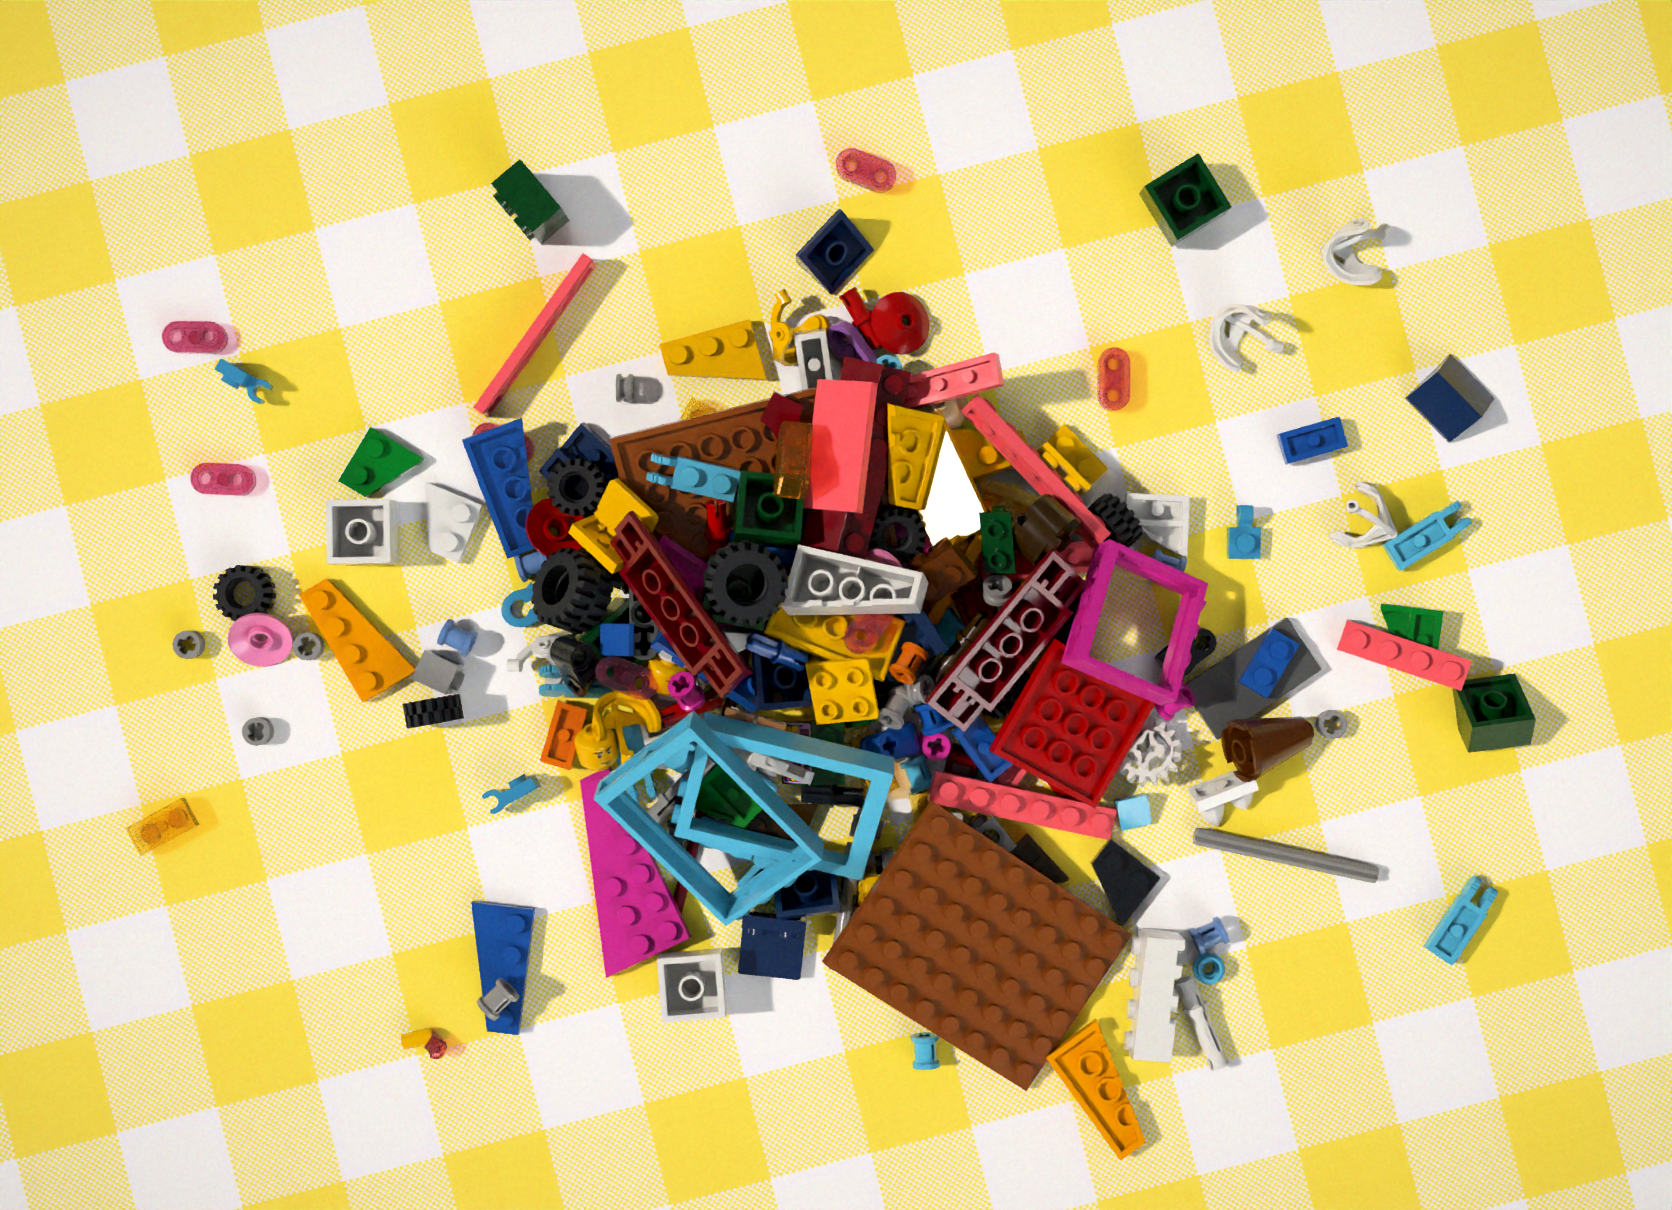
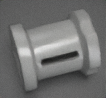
[476,978,519,1021]

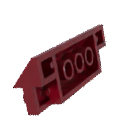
[799,357,911,560]
[610,511,753,698]
[925,549,1088,732]

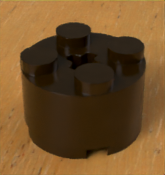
[1013,494,1082,567]

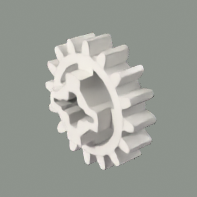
[1118,718,1182,787]

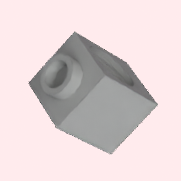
[411,650,465,695]
[969,814,1016,852]

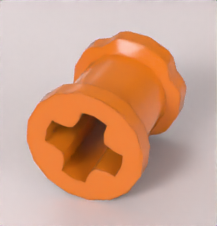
[888,642,929,685]

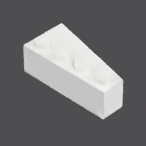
[781,545,929,615]
[1124,928,1186,1063]

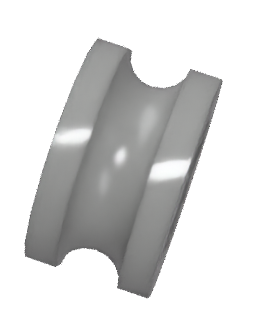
[616,374,634,402]
[983,574,1012,606]
[172,631,205,659]
[293,632,325,661]
[906,675,936,705]
[1316,710,1347,739]
[242,717,274,746]

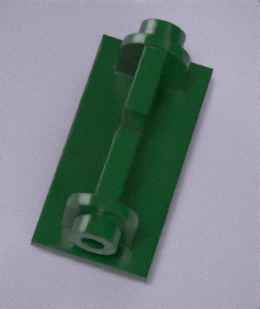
[979,505,1017,574]

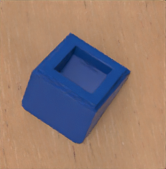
[600,623,634,656]

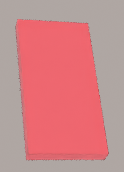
[803,379,878,514]

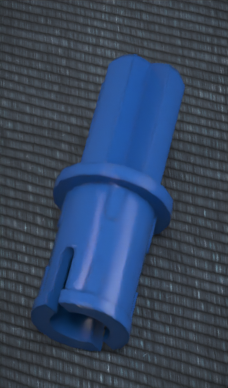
[745,632,808,672]

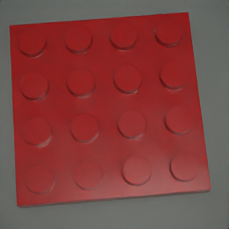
[988,638,1156,809]

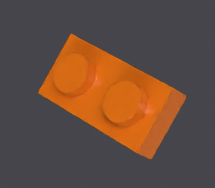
[540,700,589,770]

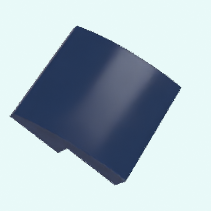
[539,422,619,500]

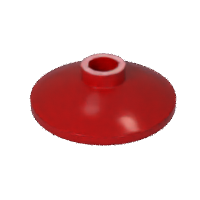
[871,292,930,355]
[526,498,584,557]

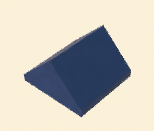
[795,209,874,295]
[1405,354,1495,443]
[774,870,841,920]

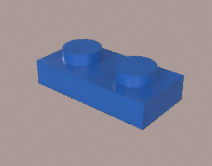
[1277,416,1348,465]
[1238,628,1300,699]
[950,715,1013,783]

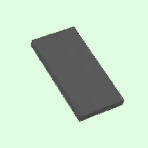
[1186,617,1322,740]

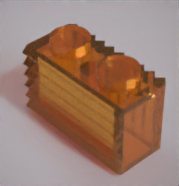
[773,421,813,499]

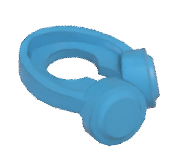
[501,582,539,627]

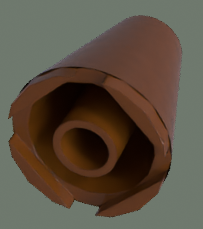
[1221,716,1314,782]

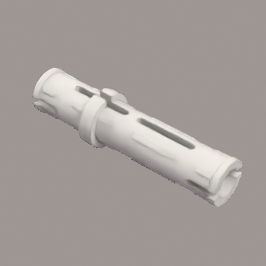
[1175,975,1229,1071]

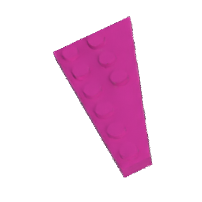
[580,767,692,978]

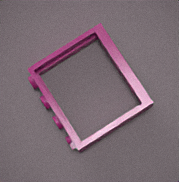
[1061,539,1208,706]

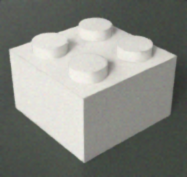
[326,499,399,565]
[657,948,728,1023]

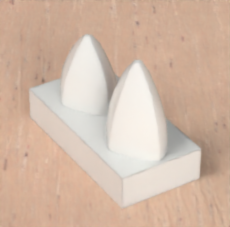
[1187,769,1259,827]

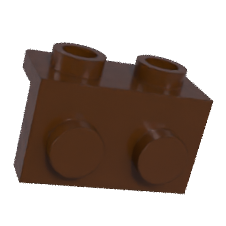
[908,534,979,607]

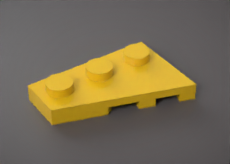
[659,319,767,381]
[887,403,945,510]
[950,429,1028,481]

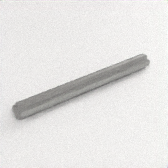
[1193,828,1379,883]

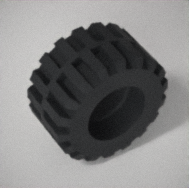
[703,540,788,626]
[531,547,614,634]

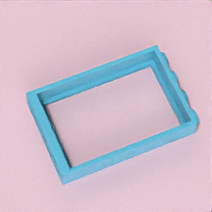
[593,711,824,926]
[671,712,895,881]

